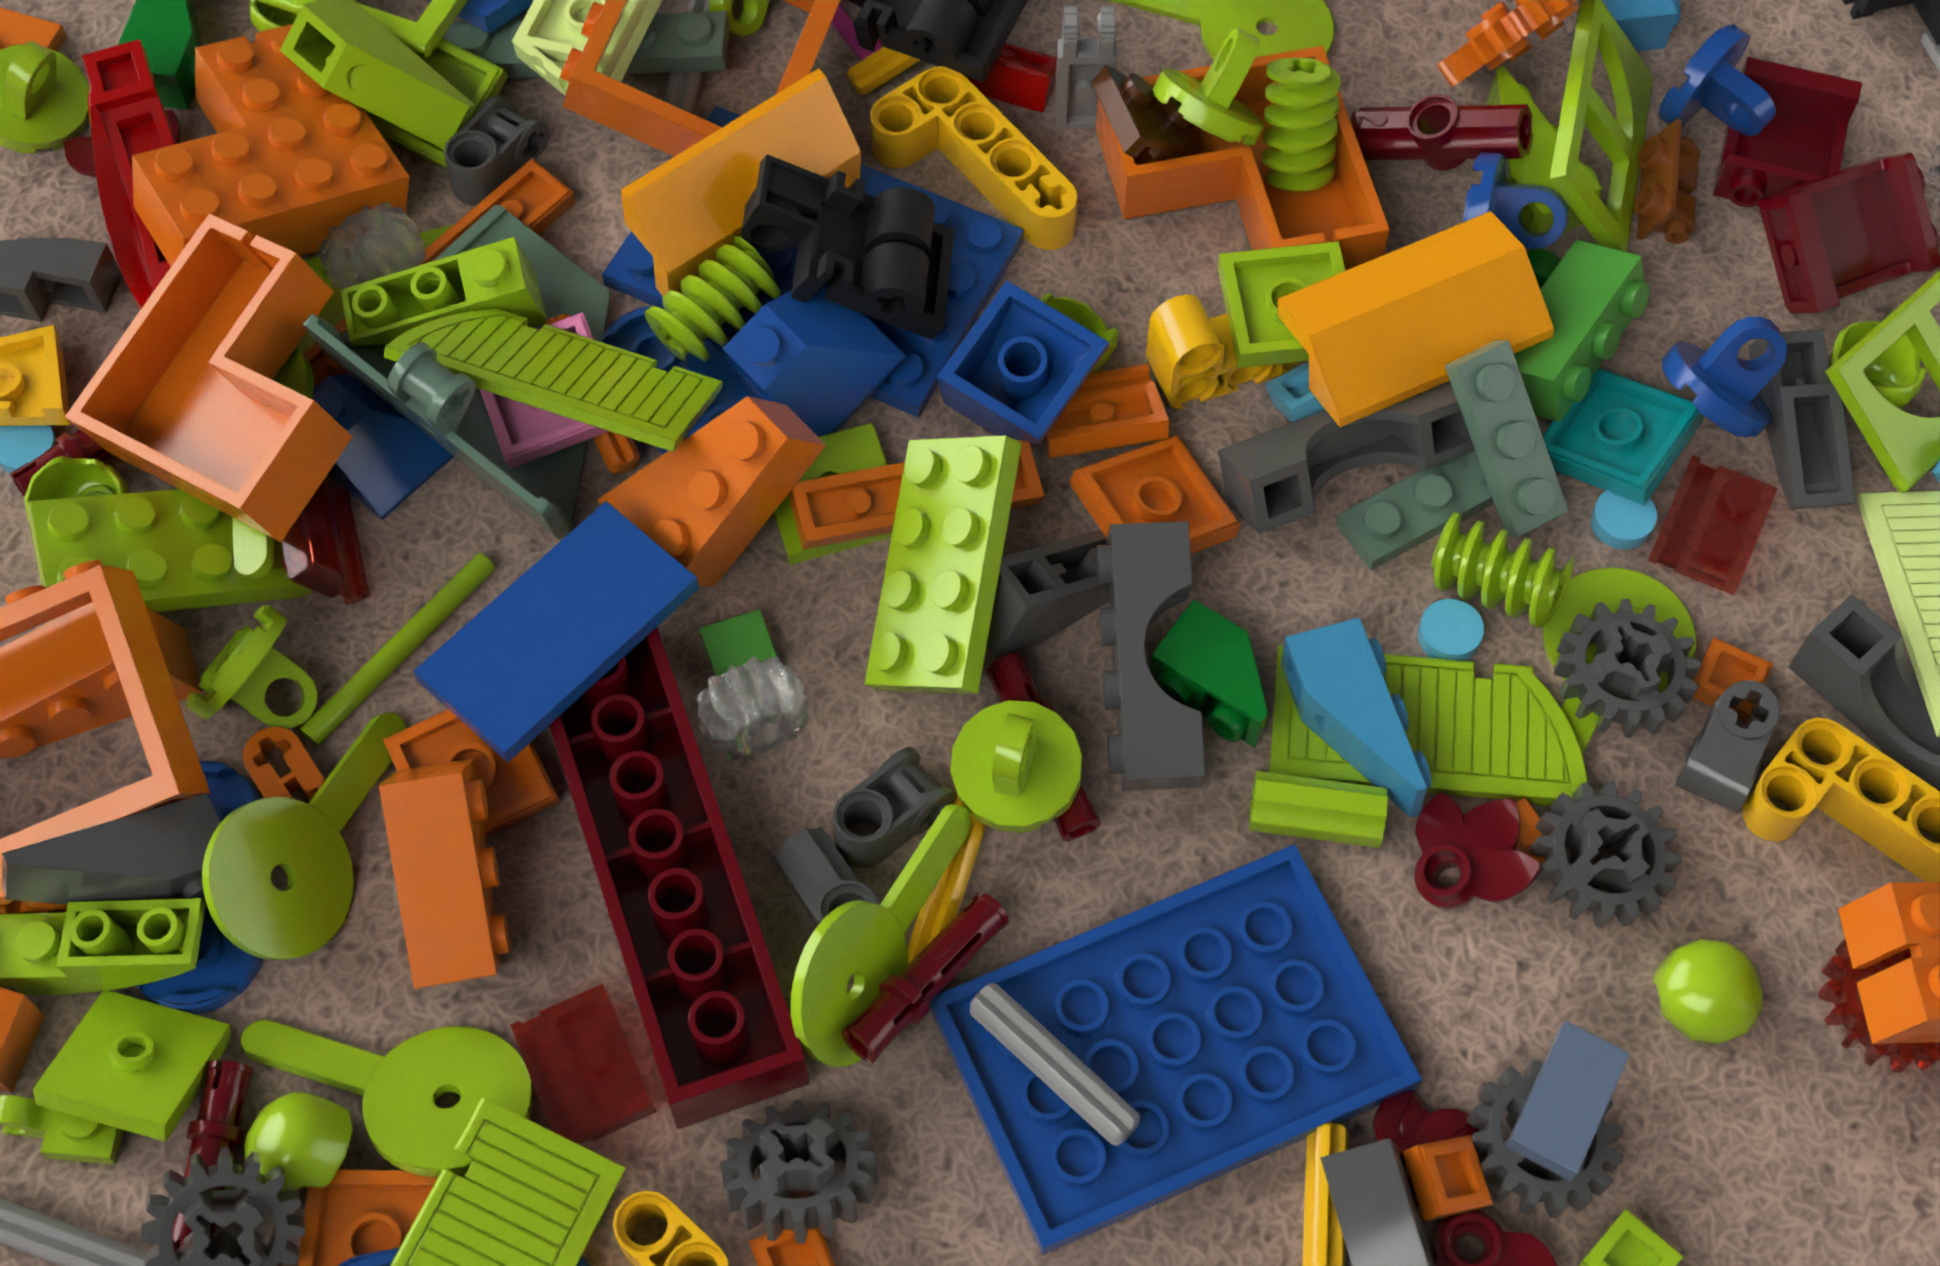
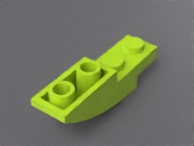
[0,898,206,995]

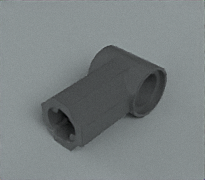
[773,826,878,926]

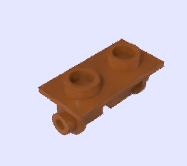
[1634,118,1700,244]

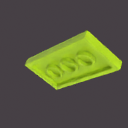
[864,435,1022,694]
[28,489,314,622]

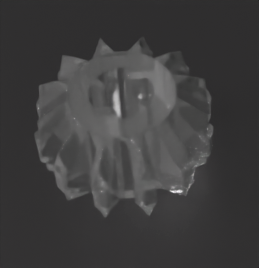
[319,202,426,289]
[696,656,809,760]

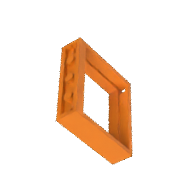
[560,0,840,157]
[0,560,211,866]

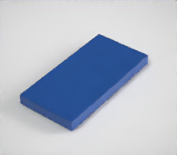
[413,501,699,763]

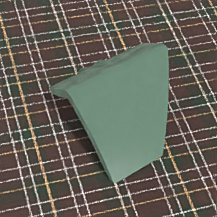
[302,205,611,539]

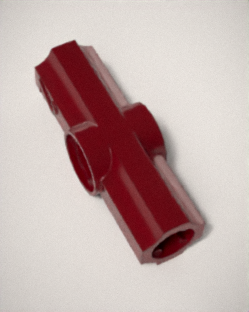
[1350,94,1533,171]

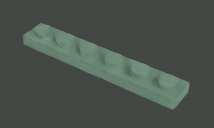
[442,11,730,79]

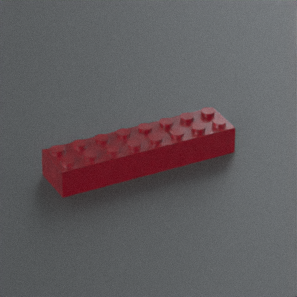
[549,627,809,1130]

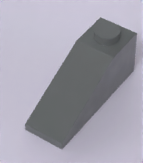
[987,530,1110,657]
[1,793,221,907]

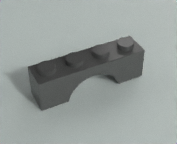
[1218,381,1475,534]
[1096,521,1206,791]
[1788,594,1940,791]

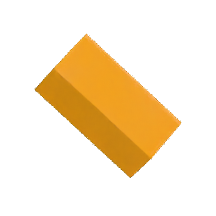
[621,68,861,296]
[1278,211,1554,427]

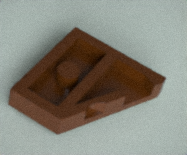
[1091,65,1205,160]

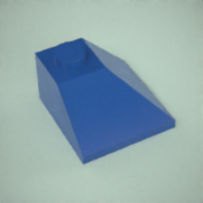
[937,280,1109,444]
[722,284,908,437]
[312,373,454,520]

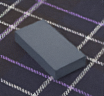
[1506,1020,1630,1181]

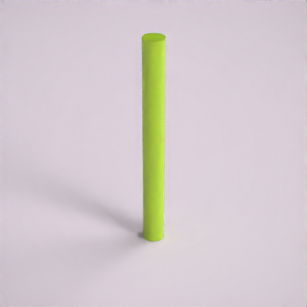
[299,552,496,748]

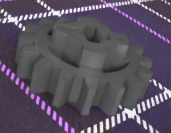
[1554,599,1701,738]
[1530,781,1682,928]
[1467,1060,1624,1218]
[721,1100,877,1244]
[140,1147,305,1266]

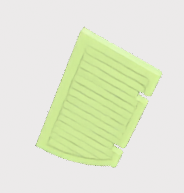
[1858,491,1940,737]

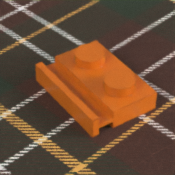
[1043,364,1169,459]

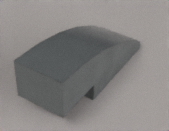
[0,238,122,322]
[1748,329,1856,509]
[1320,1138,1435,1266]

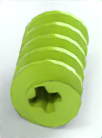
[1262,58,1341,191]
[644,235,781,362]
[1431,511,1575,628]

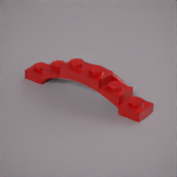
[82,39,176,310]

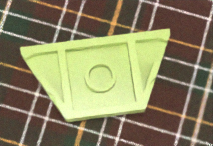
[512,0,662,96]

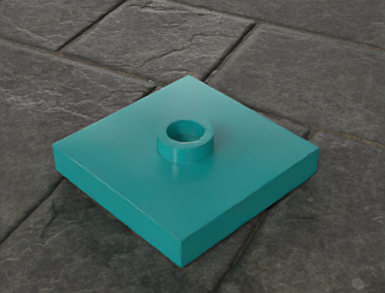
[1543,368,1704,505]

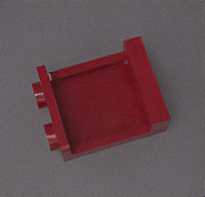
[1713,57,1862,207]
[1757,153,1940,314]

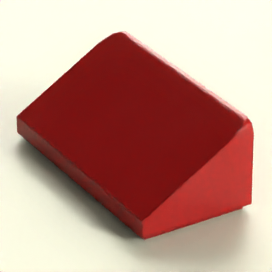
[965,43,1057,113]

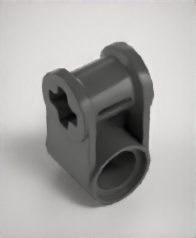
[444,96,550,206]
[1675,680,1780,813]
[833,747,957,868]

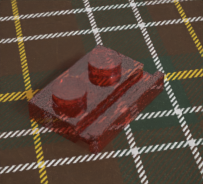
[1647,455,1778,595]
[282,480,370,605]
[510,983,657,1144]

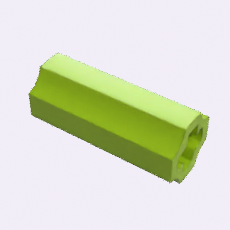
[1248,771,1388,848]

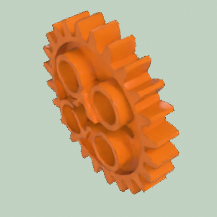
[1436,0,1579,87]

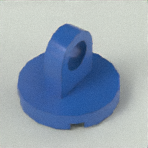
[1658,24,1776,136]
[1463,152,1569,249]
[1662,317,1787,438]

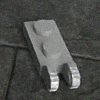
[1054,6,1117,129]

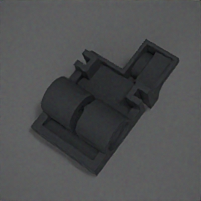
[849,0,1028,82]
[741,154,954,340]

